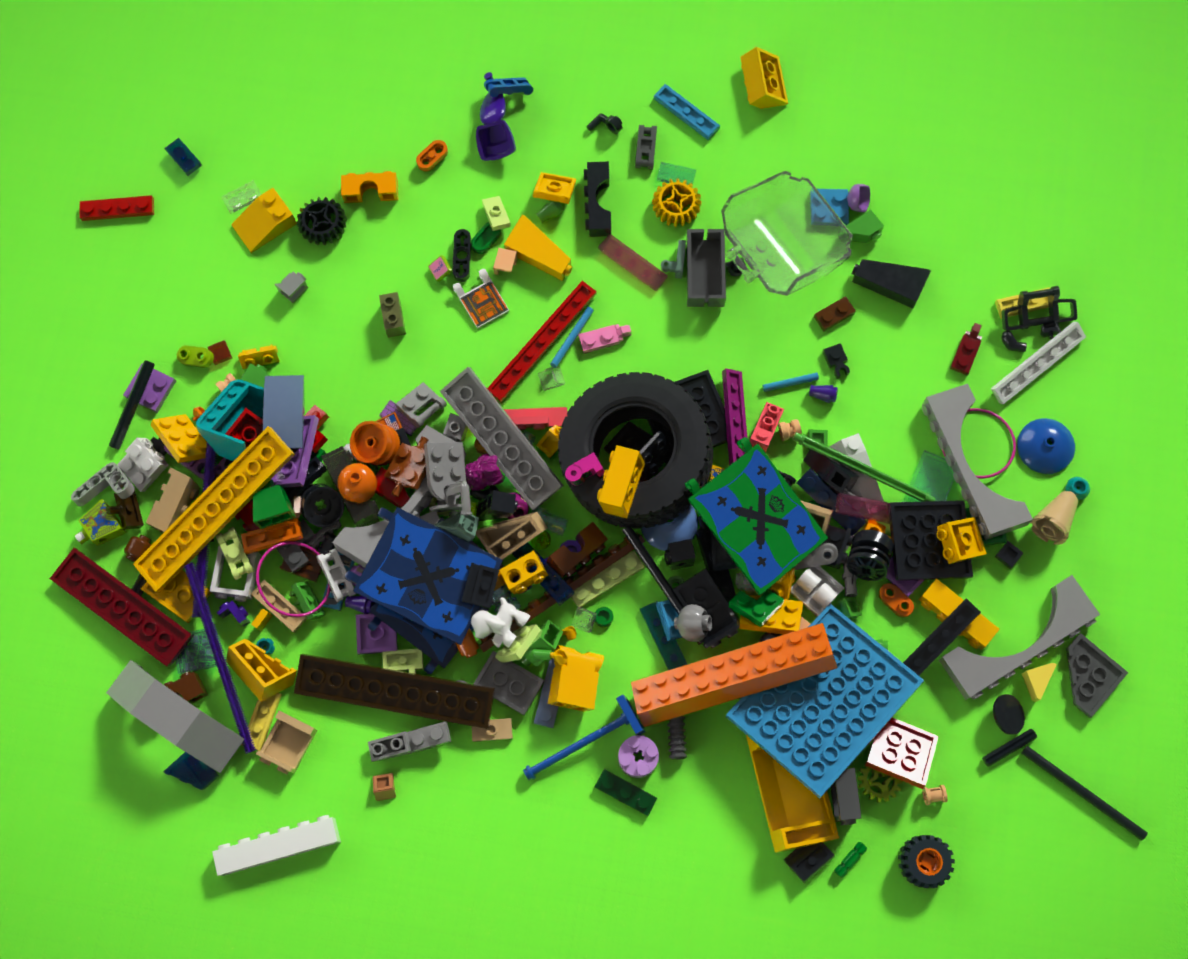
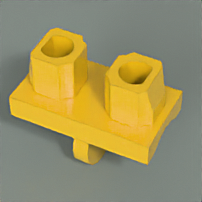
[769,568,796,600]

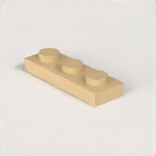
[251,580,307,633]

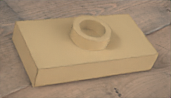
[472,718,513,742]

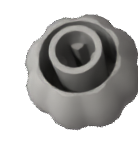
[674,604,712,642]

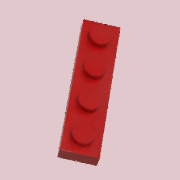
[79,195,154,221]

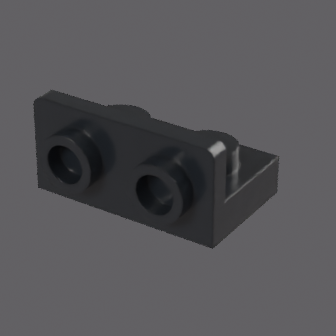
[822,525,854,569]

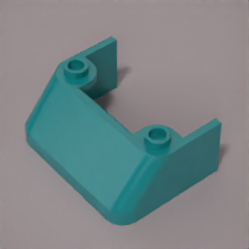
[196,380,264,461]

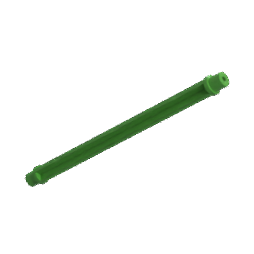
[792,432,935,502]

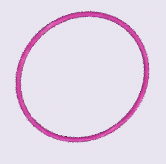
[942,408,1016,479]
[256,541,331,617]

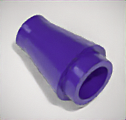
[809,385,838,403]
[345,596,375,614]

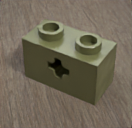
[379,292,406,338]

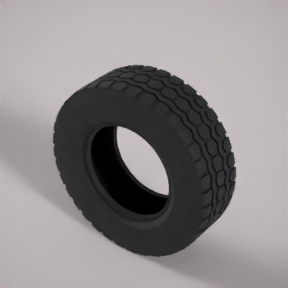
[558,372,713,529]

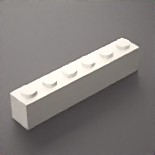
[212,815,341,876]

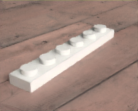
[991,322,1086,404]

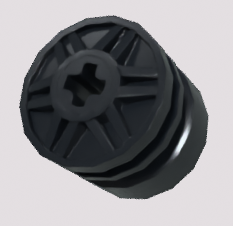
[299,483,344,528]
[846,530,894,581]

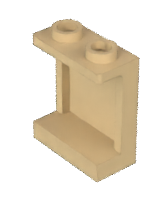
[256,711,318,774]

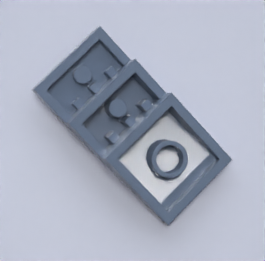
[263,375,305,449]

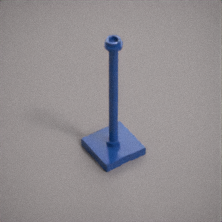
[523,695,646,780]

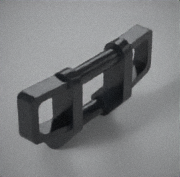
[1001,286,1077,331]

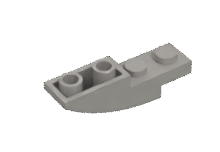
[368,722,451,762]

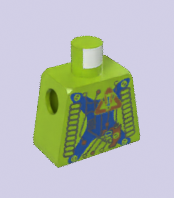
[75,499,127,546]

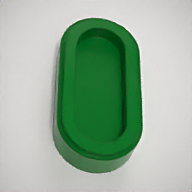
[471,222,501,254]

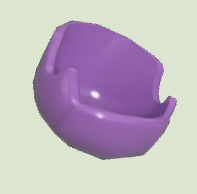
[847,184,870,212]

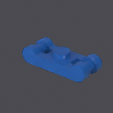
[484,77,533,97]

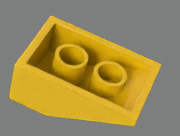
[231,188,297,253]

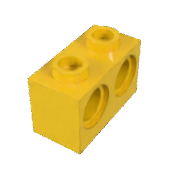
[499,550,548,595]

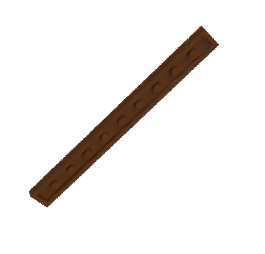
[476,532,645,652]

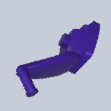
[476,72,516,161]

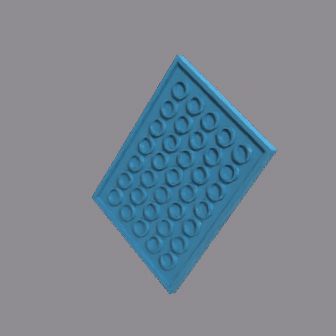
[726,604,924,799]

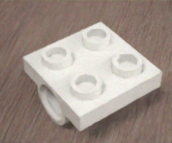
[790,566,844,617]

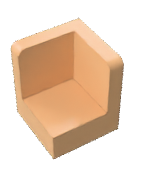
[493,248,518,275]

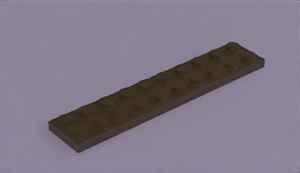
[294,654,495,729]

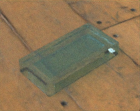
[657,162,696,185]

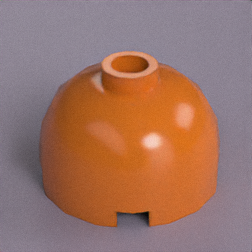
[338,463,377,503]

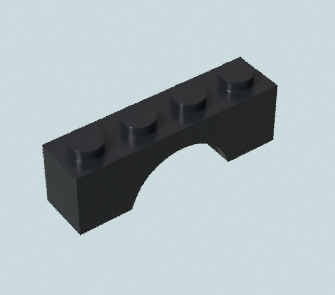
[584,161,611,237]

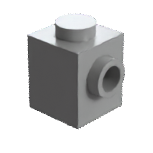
[443,413,468,442]

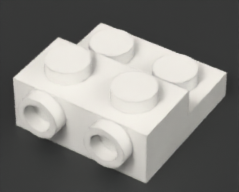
[117,438,168,492]

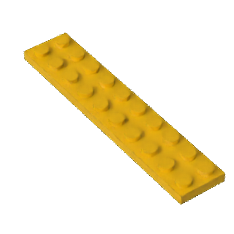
[133,426,295,593]

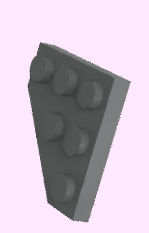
[1066,633,1128,718]

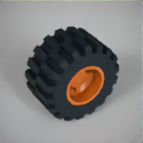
[898,835,955,888]

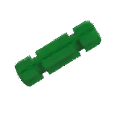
[834,842,867,878]

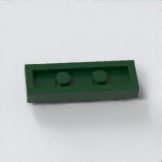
[595,769,657,816]

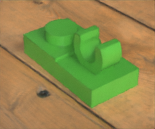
[289,581,325,620]

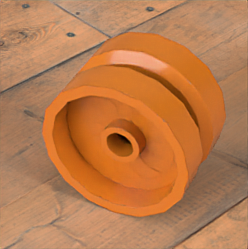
[350,421,400,466]

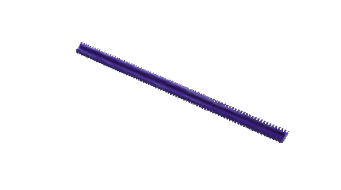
[192,442,217,618]
[184,562,256,754]

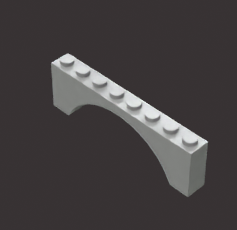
[922,384,1033,540]
[332,425,466,568]
[939,575,1100,700]

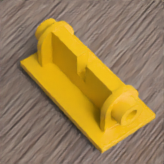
[238,344,280,369]

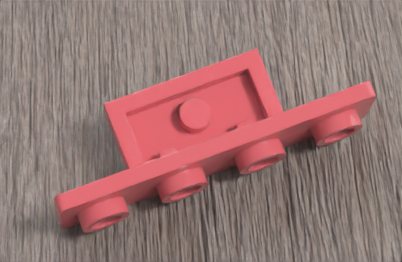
[504,407,568,431]

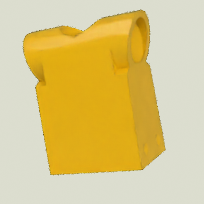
[547,645,604,712]

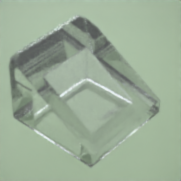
[538,366,565,391]

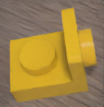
[536,425,561,458]

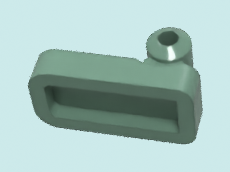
[661,240,686,279]

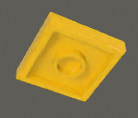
[533,172,576,204]

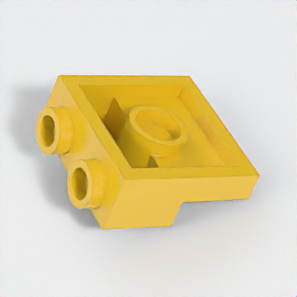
[937,517,987,564]

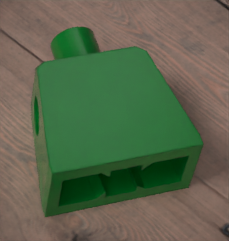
[253,479,296,529]

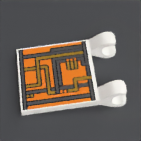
[453,269,509,329]

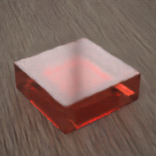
[207,340,232,365]

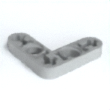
[71,462,135,506]

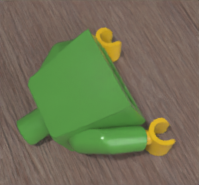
[521,619,577,666]

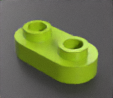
[177,345,214,368]

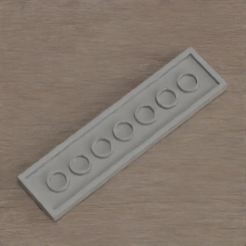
[440,367,564,510]

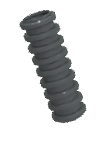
[667,716,687,759]

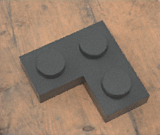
[276,519,316,573]

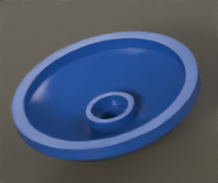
[1017,418,1075,474]

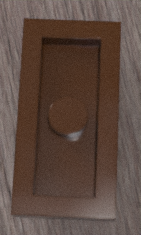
[814,296,856,332]

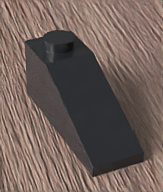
[476,490,518,521]

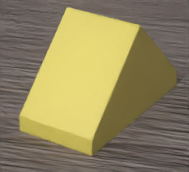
[1022,663,1057,702]

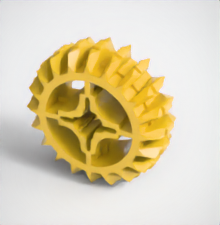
[652,178,702,228]

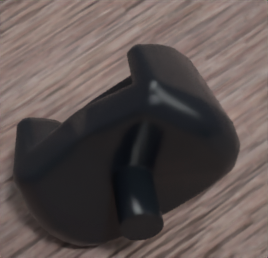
[1041,322,1061,339]

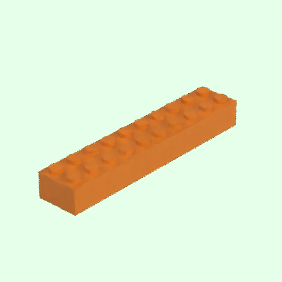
[631,623,838,727]

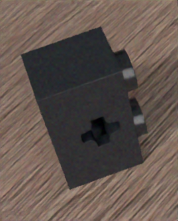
[664,539,696,570]

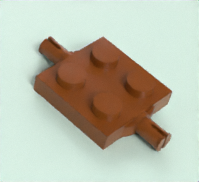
[384,436,429,497]

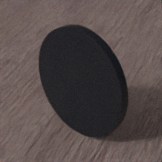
[993,694,1025,735]

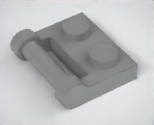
[396,382,447,428]

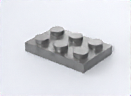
[474,651,544,716]

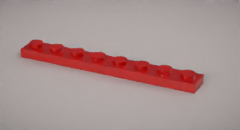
[487,280,597,403]

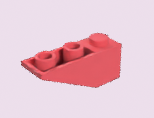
[750,402,784,453]

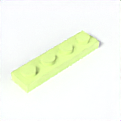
[570,551,644,609]

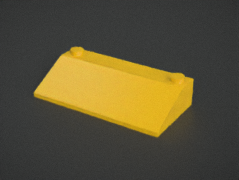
[746,735,839,853]

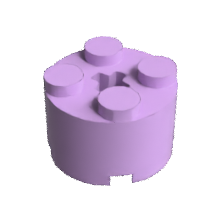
[618,735,659,778]

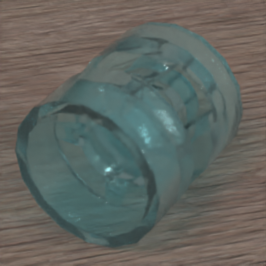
[491,584,521,614]

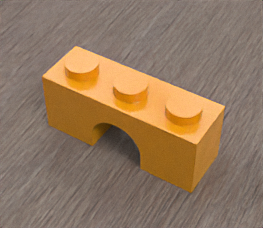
[341,171,399,203]

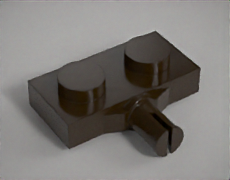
[106,490,144,529]

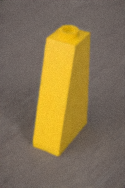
[504,214,573,281]

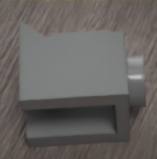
[275,271,308,303]

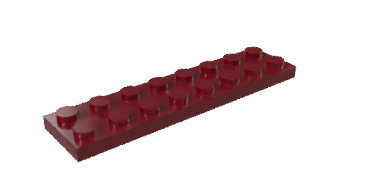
[49,548,194,668]

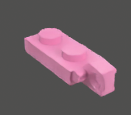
[578,324,631,353]

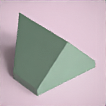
[434,510,479,543]

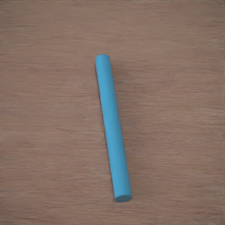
[550,307,594,368]

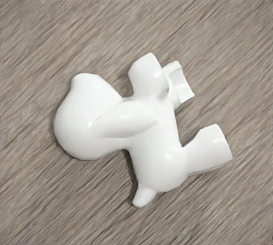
[471,597,530,648]

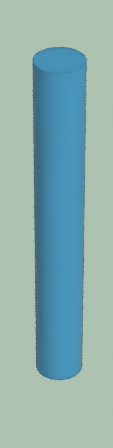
[762,372,819,392]

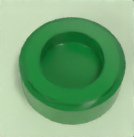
[594,607,613,627]

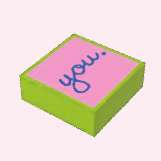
[428,255,452,282]

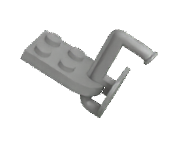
[424,442,472,515]

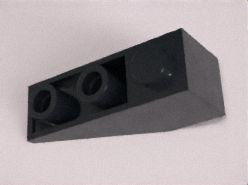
[803,449,860,493]

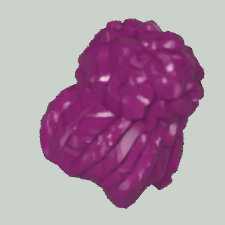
[465,453,505,491]

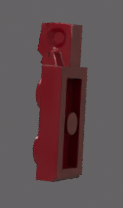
[950,323,982,376]

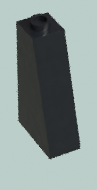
[851,259,931,309]

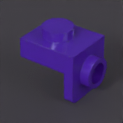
[217,601,250,626]

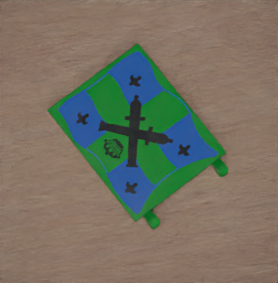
[685,437,828,595]

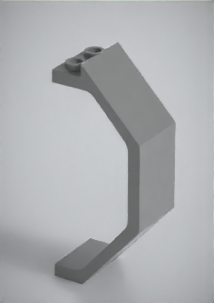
[106,660,244,773]

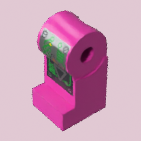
[565,452,605,486]

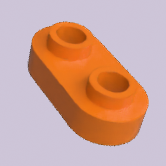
[416,140,448,171]
[879,583,914,618]

